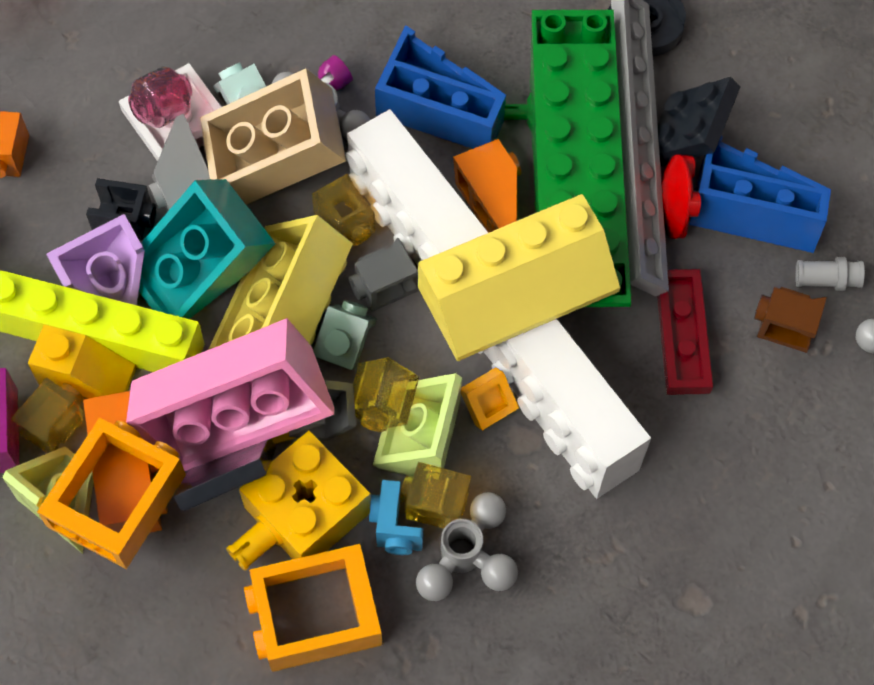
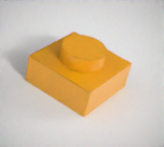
[461,367,519,431]

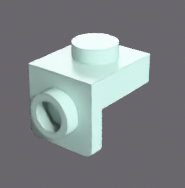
[213,62,266,105]

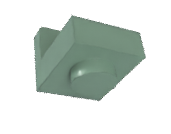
[313,300,377,370]

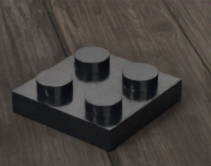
[657,76,741,166]

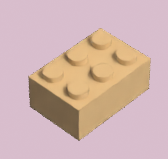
[200,68,346,204]

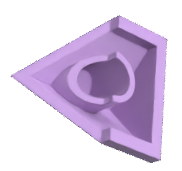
[46,214,145,305]

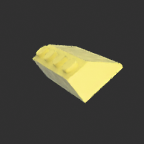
[418,194,620,362]
[208,215,353,350]

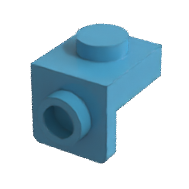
[369,480,423,555]

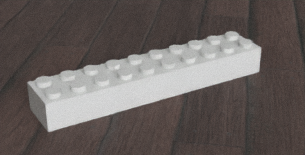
[346,109,651,499]

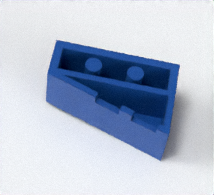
[375,25,506,149]
[689,135,831,253]

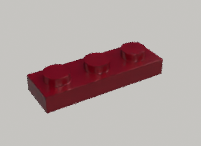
[657,269,713,395]

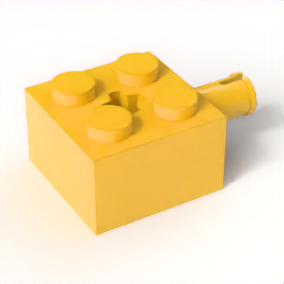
[226,430,371,571]

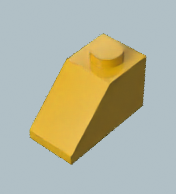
[28,324,136,398]

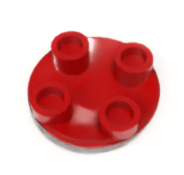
[661,154,701,239]

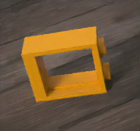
[37,417,186,570]
[244,544,382,672]

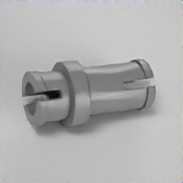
[795,257,865,291]

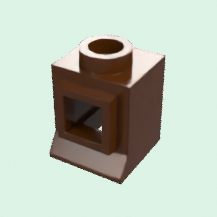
[754,287,827,353]

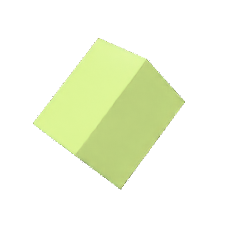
[373,373,462,482]

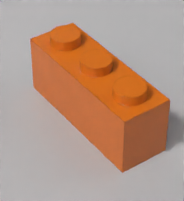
[83,391,168,533]

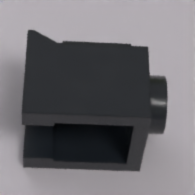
[86,178,156,240]

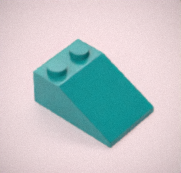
[139,179,276,319]

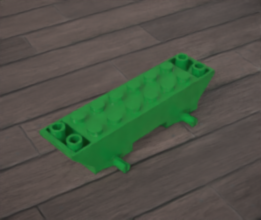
[504,10,631,307]

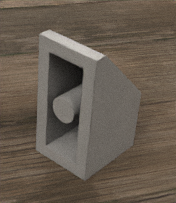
[148,114,210,212]

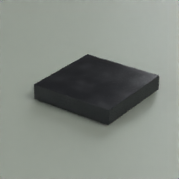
[174,438,276,511]

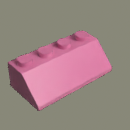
[126,318,334,471]

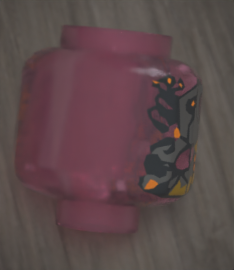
[128,67,193,128]

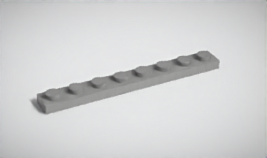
[611,0,669,296]

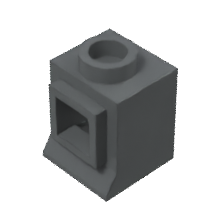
[349,238,418,312]
[289,380,356,441]

